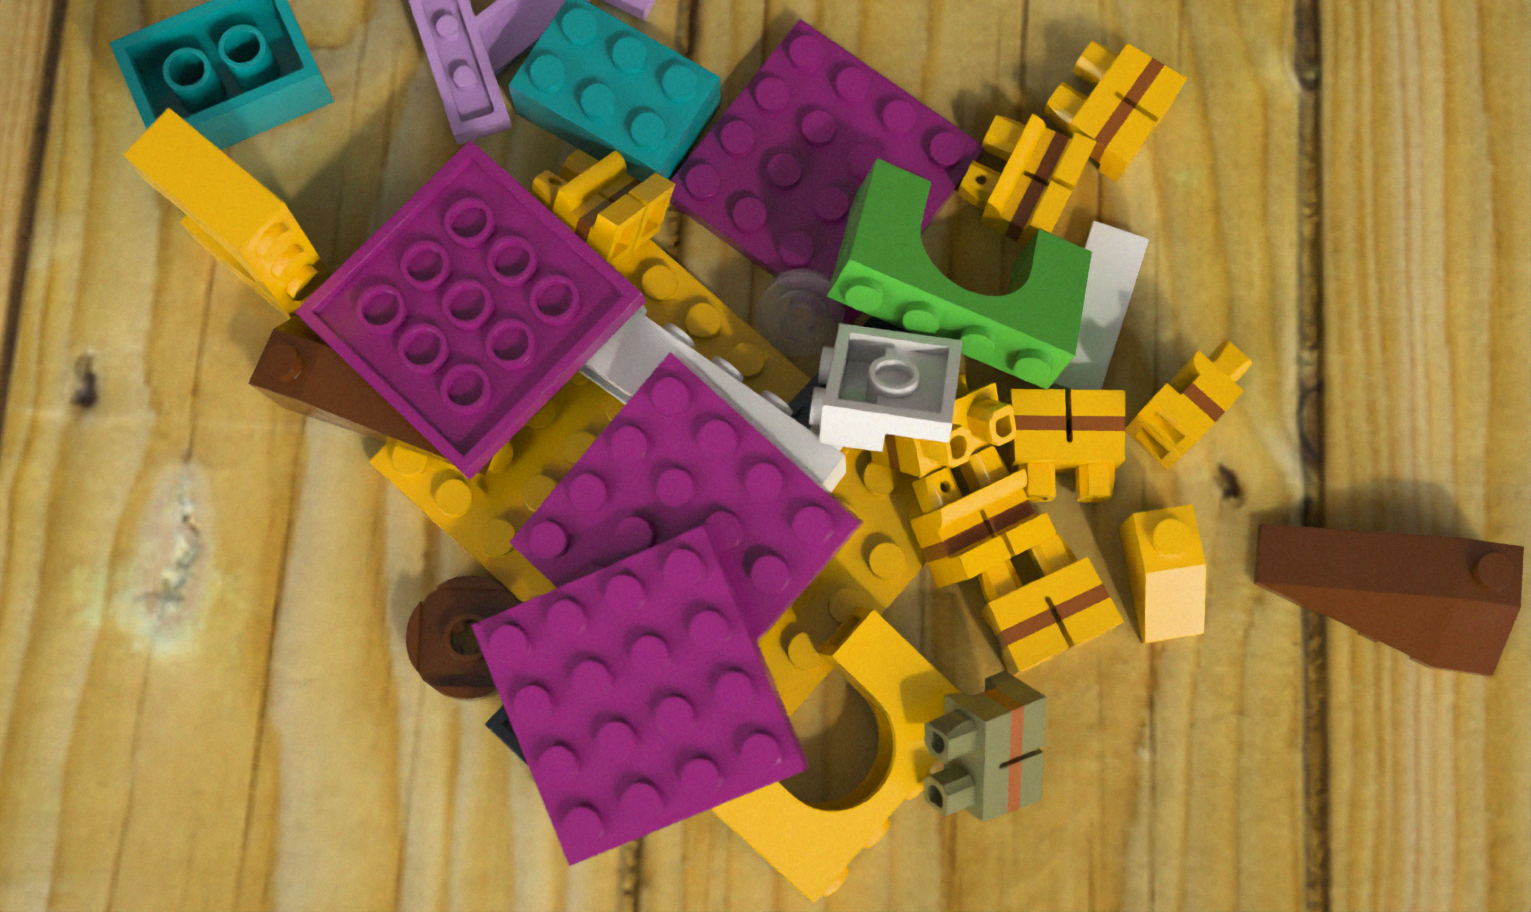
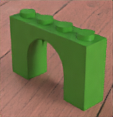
[827,158,1092,390]

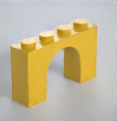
[123,108,332,319]
[710,607,961,903]

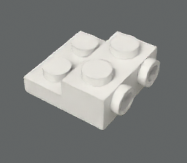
[809,323,963,452]

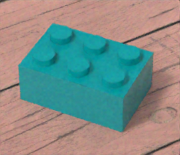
[109,0,334,150]
[508,0,721,182]

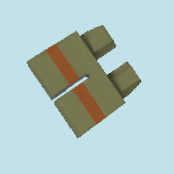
[923,670,1046,822]

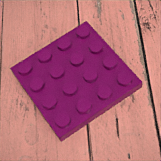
[669,19,984,325]
[295,140,646,480]
[509,352,864,643]
[471,524,809,866]

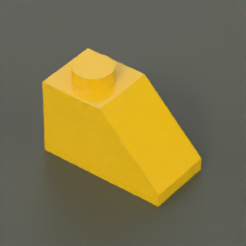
[1118,504,1206,644]

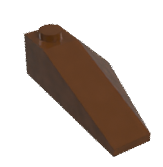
[248,315,493,476]
[1254,524,1524,677]

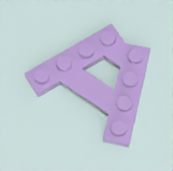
[409,0,656,145]

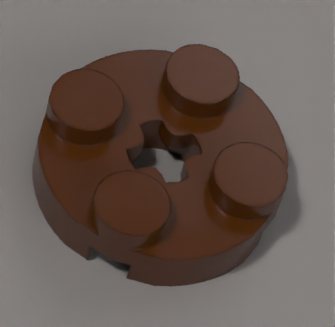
[406,576,520,701]

